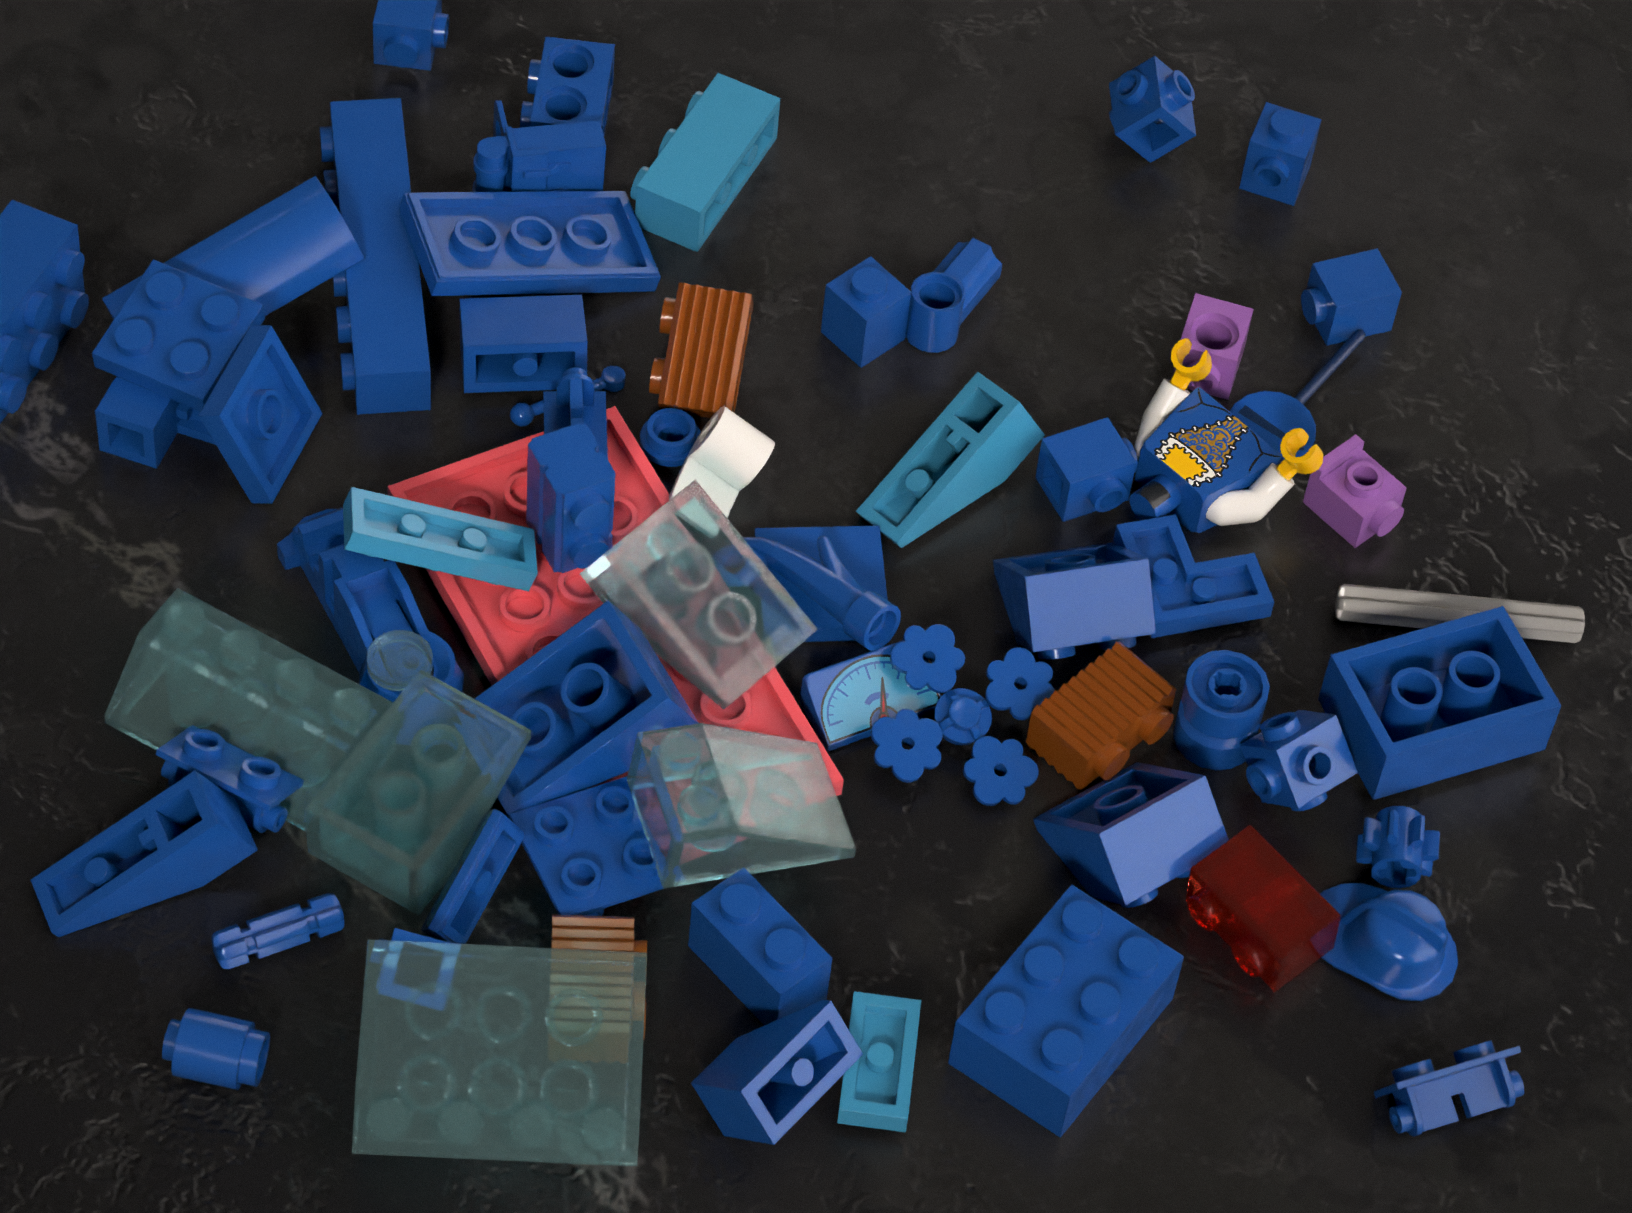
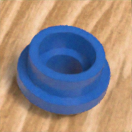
[639,408,701,467]

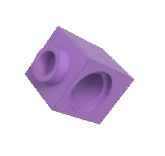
[1171,293,1254,400]

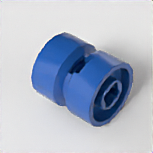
[1173,650,1270,771]

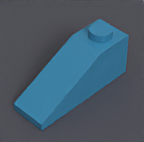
[856,372,1045,548]

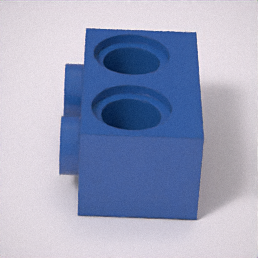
[520,37,615,137]

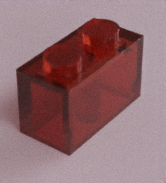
[1186,825,1341,992]

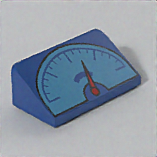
[800,640,941,751]
[421,809,525,947]

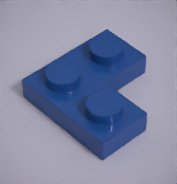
[1113,514,1274,638]

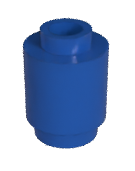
[162,1008,270,1090]

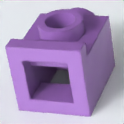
[1303,434,1406,548]

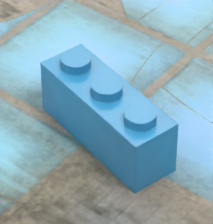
[630,73,781,252]

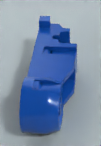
[277,507,464,747]

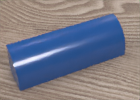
[102,176,364,320]

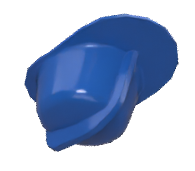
[1304,883,1458,1001]

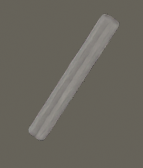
[1335,584,1585,643]

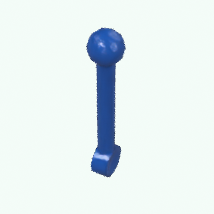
[510,366,626,427]

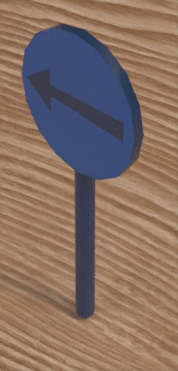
[1230,330,1366,460]

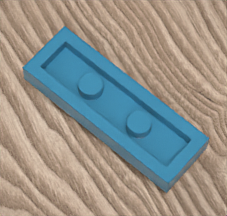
[343,487,538,591]

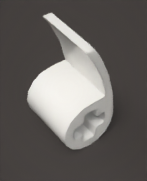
[669,406,775,534]

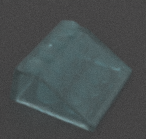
[352,940,647,1167]

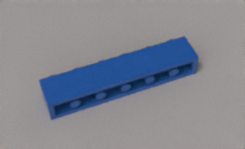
[319,98,431,415]

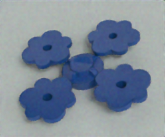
[871,624,1055,806]

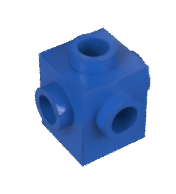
[1109,56,1196,163]
[1240,710,1358,811]

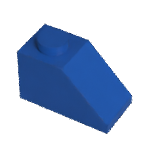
[691,1000,863,1145]

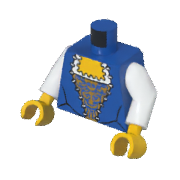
[1129,338,1323,533]

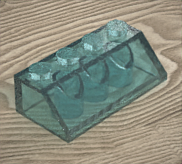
[104,588,397,841]

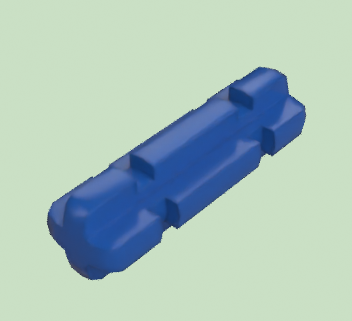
[211,893,344,970]

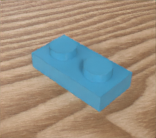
[837,991,921,1133]

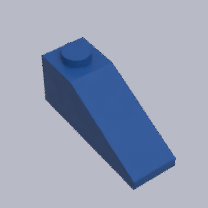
[31,770,258,937]

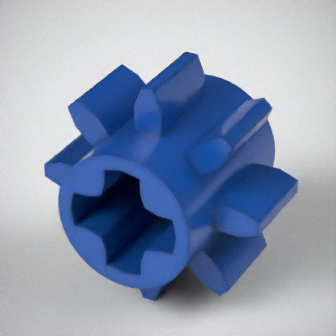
[1356,806,1440,888]

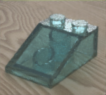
[580,480,818,709]
[304,669,531,916]
[627,723,856,888]

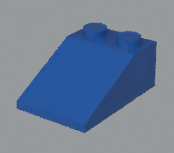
[450,600,700,816]

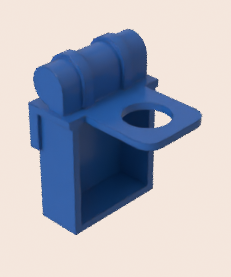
[472,100,606,192]

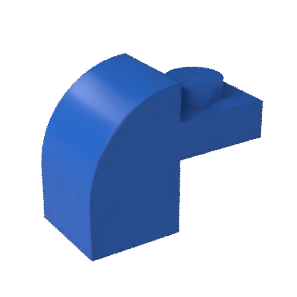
[95,377,216,469]

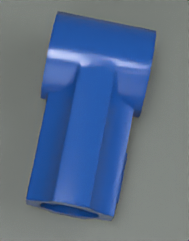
[906,238,1002,353]

